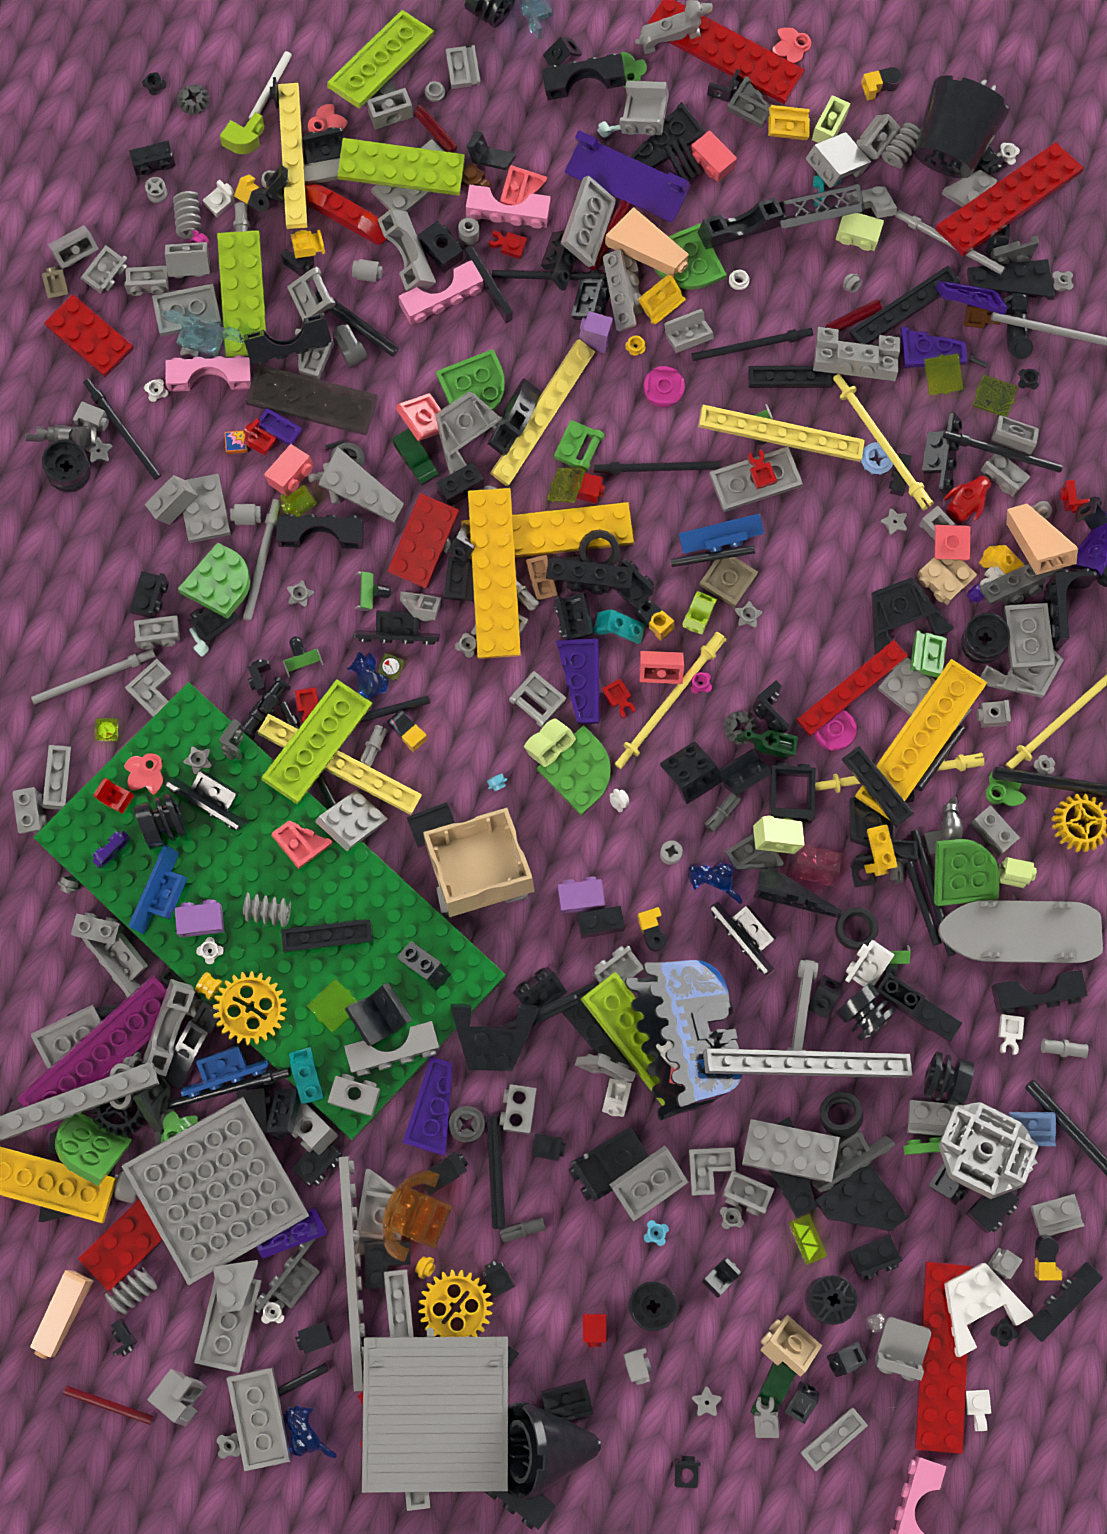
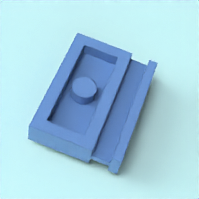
[1009,1112,1056,1146]

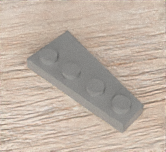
[319,447,404,523]

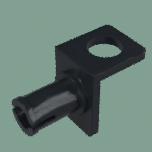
[1075,496,1107,530]

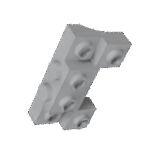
[813,327,900,381]

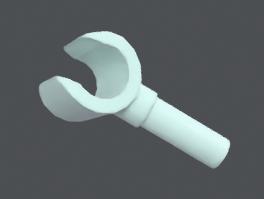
[597,121,621,138]
[189,627,209,657]

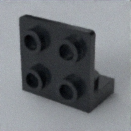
[753,680,789,733]
[660,742,722,804]
[345,983,412,1046]

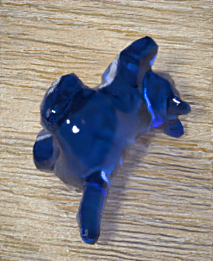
[347,652,389,700]
[688,863,742,904]
[285,1405,337,1458]

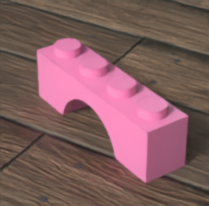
[466,185,551,228]
[399,260,484,325]
[166,355,252,392]
[890,1456,946,1534]

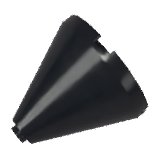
[508,1402,601,1501]

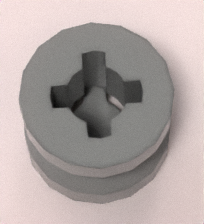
[145,177,168,203]
[660,841,683,865]

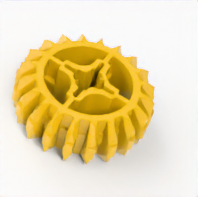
[1052,794,1107,852]

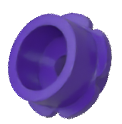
[966,583,984,603]

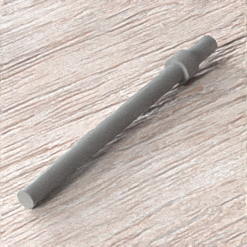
[895,210,1005,274]
[243,499,281,621]
[31,649,156,705]

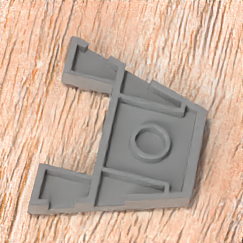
[435,391,502,474]
[980,650,1063,698]

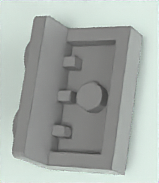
[80,245,127,294]
[124,266,169,296]
[664,309,714,353]
[134,615,181,650]
[13,787,48,834]
[71,912,124,945]
[593,946,644,984]
[722,1171,774,1216]

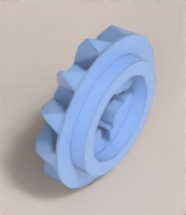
[861,442,893,475]

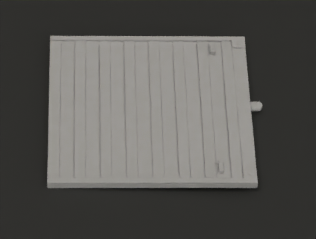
[362,1327,508,1493]

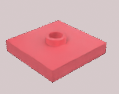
[395,393,441,441]

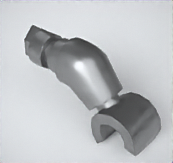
[25,425,97,447]
[942,796,963,841]

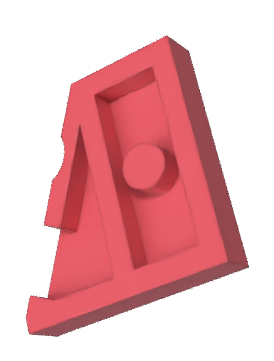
[500,165,547,206]

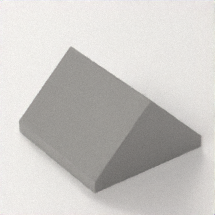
[990,415,1039,455]

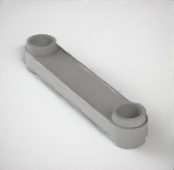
[261,158,340,190]
[787,960,818,1051]

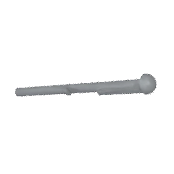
[991,312,1107,346]

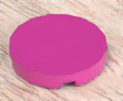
[643,366,685,407]
[814,710,857,751]

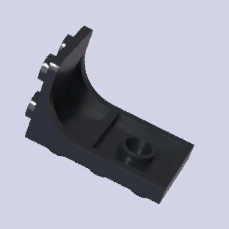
[1043,569,1097,650]
[568,1126,649,1203]

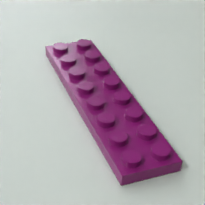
[17,975,167,1131]

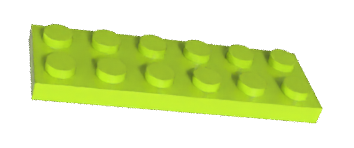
[327,10,434,109]
[337,138,465,196]
[217,230,266,358]
[261,679,372,805]
[581,971,665,1106]

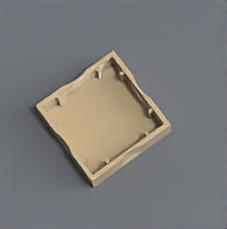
[423,808,534,917]

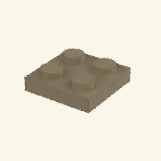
[699,557,758,608]

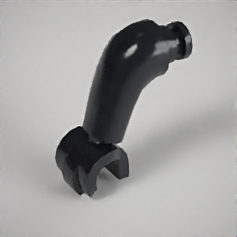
[1004,293,1033,359]

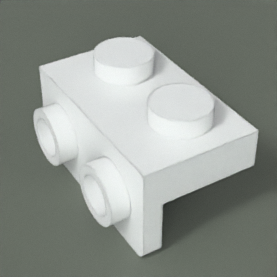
[846,940,894,987]

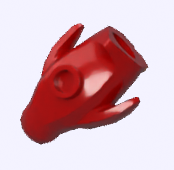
[944,475,991,525]

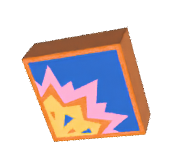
[224,430,248,454]

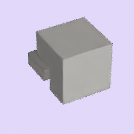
[147,1369,207,1426]

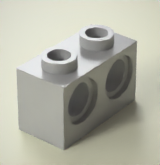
[499,1084,536,1135]

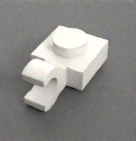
[965,1390,991,1431]

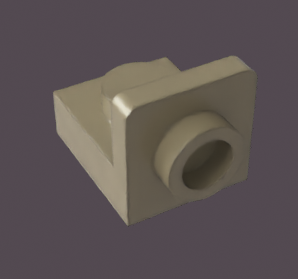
[42,266,69,298]

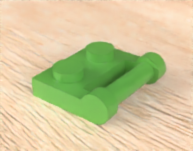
[554,420,605,472]

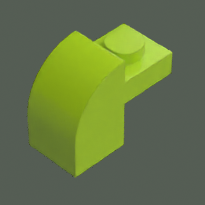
[220,112,265,154]
[683,591,717,634]

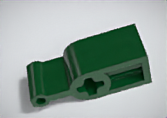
[392,428,439,486]
[736,730,798,759]
[750,1361,796,1415]

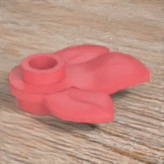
[772,28,812,63]
[308,104,348,133]
[124,753,163,795]

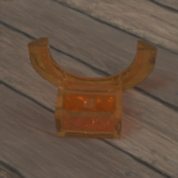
[383,1170,453,1262]

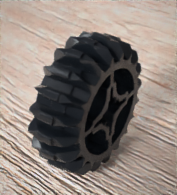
[90,1092,146,1137]

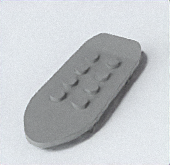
[938,900,1103,963]

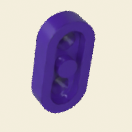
[92,831,131,869]

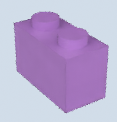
[579,311,613,353]
[557,877,605,914]
[175,900,225,938]

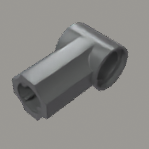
[332,324,368,368]

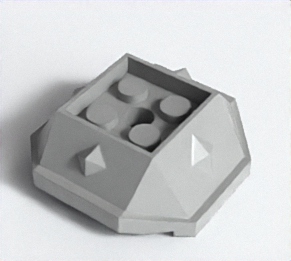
[938,1102,1038,1199]

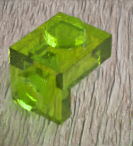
[280,485,317,517]

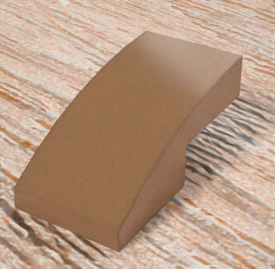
[525,555,557,600]

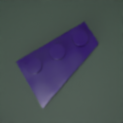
[936,281,1008,315]
[900,326,967,368]
[257,1207,327,1258]

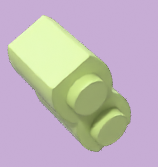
[524,718,576,767]
[999,857,1037,888]

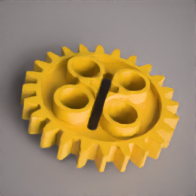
[213,971,287,1046]
[419,1270,493,1337]

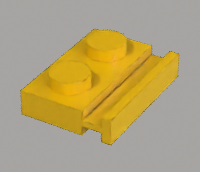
[768,105,810,140]
[291,230,325,258]
[638,275,686,324]

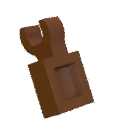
[461,162,492,191]
[963,304,1000,329]

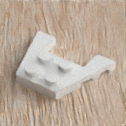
[944,1263,1033,1357]

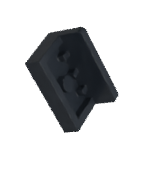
[302,127,343,164]
[555,593,594,640]

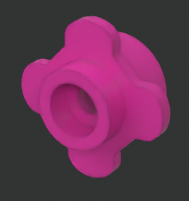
[190,230,209,251]
[691,672,712,694]

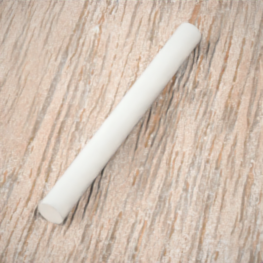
[249,51,292,120]

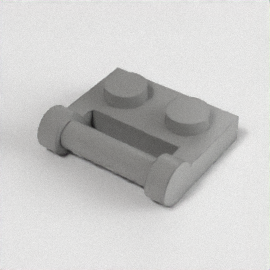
[287,267,336,322]
[509,671,566,728]

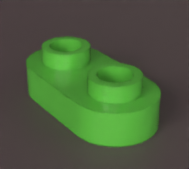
[903,1137,942,1155]

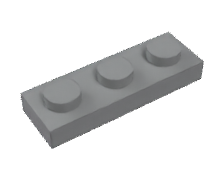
[43,745,71,810]
[800,1407,868,1471]

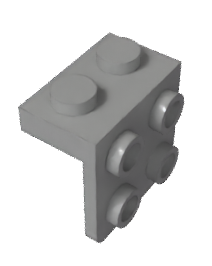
[875,1317,931,1381]

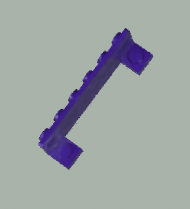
[565,130,691,223]

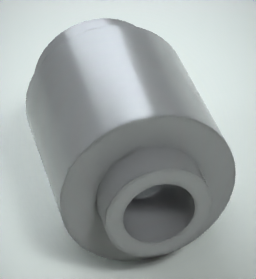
[458,218,479,246]
[352,259,383,283]
[230,504,261,525]

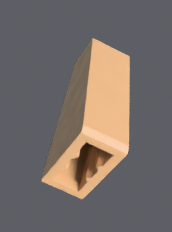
[605,207,689,277]
[1006,504,1078,575]
[30,1270,94,1359]

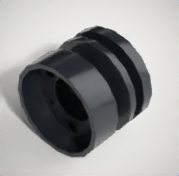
[464,0,515,28]
[42,439,91,493]
[961,613,1010,664]
[133,793,186,850]
[835,982,895,1041]
[924,1051,974,1106]
[805,1275,858,1325]
[629,1282,677,1331]

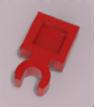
[489,231,527,259]
[748,450,777,490]
[602,678,636,719]
[295,687,319,723]

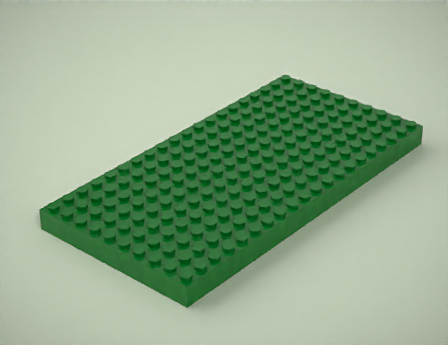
[33,682,506,1141]

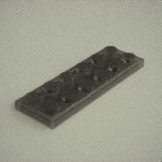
[245,365,378,436]

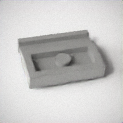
[446,45,480,89]
[907,1100,955,1137]
[1030,1194,1084,1236]

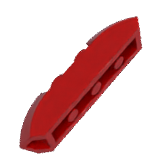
[305,184,387,245]

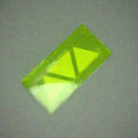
[788,1214,827,1265]

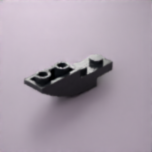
[487,378,540,456]
[877,972,962,1042]
[164,1001,220,1090]

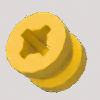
[195,972,222,1000]

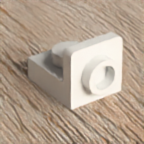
[202,180,235,217]
[602,1078,632,1117]

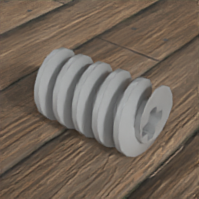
[881,122,920,169]
[173,191,202,239]
[243,893,291,927]
[104,1267,157,1315]

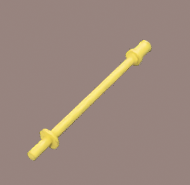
[833,374,934,510]
[615,632,726,769]
[1005,674,1107,769]
[815,753,984,793]

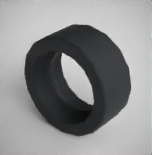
[579,529,620,566]
[835,907,878,950]
[819,1091,863,1137]

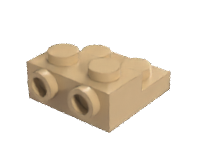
[916,558,977,605]
[760,1315,822,1377]

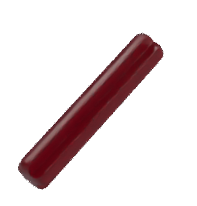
[413,105,457,153]
[825,300,882,332]

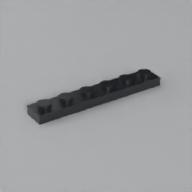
[849,266,960,345]

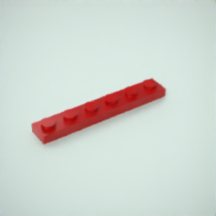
[796,640,908,737]

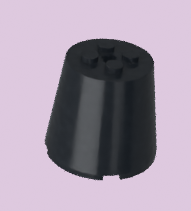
[914,75,1010,178]

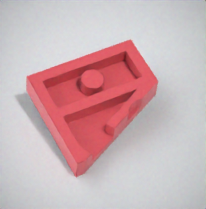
[271,821,333,869]

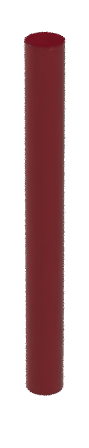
[63,1386,154,1425]

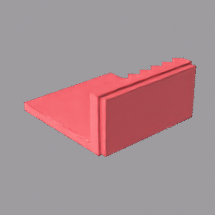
[935,525,970,561]

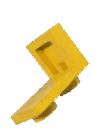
[979,545,1025,574]
[864,825,898,876]

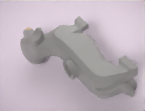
[635,0,713,55]

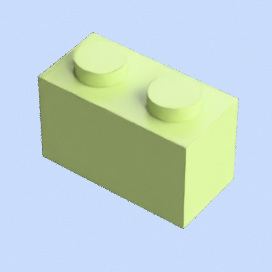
[812,95,850,143]
[835,213,884,251]
[753,816,804,854]

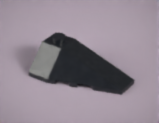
[753,867,842,918]

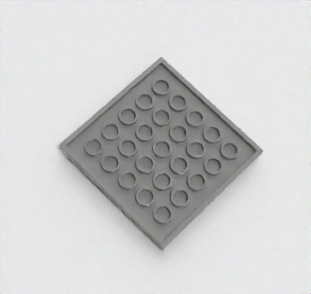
[121,1097,309,1285]

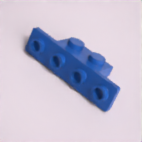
[678,514,764,554]
[129,845,187,934]
[181,1045,269,1097]

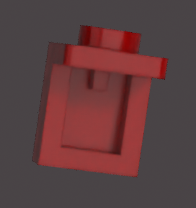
[243,418,277,456]
[1059,480,1090,513]
[93,778,134,814]

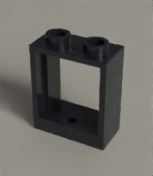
[769,763,816,823]

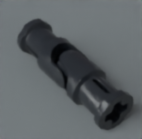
[242,677,291,740]

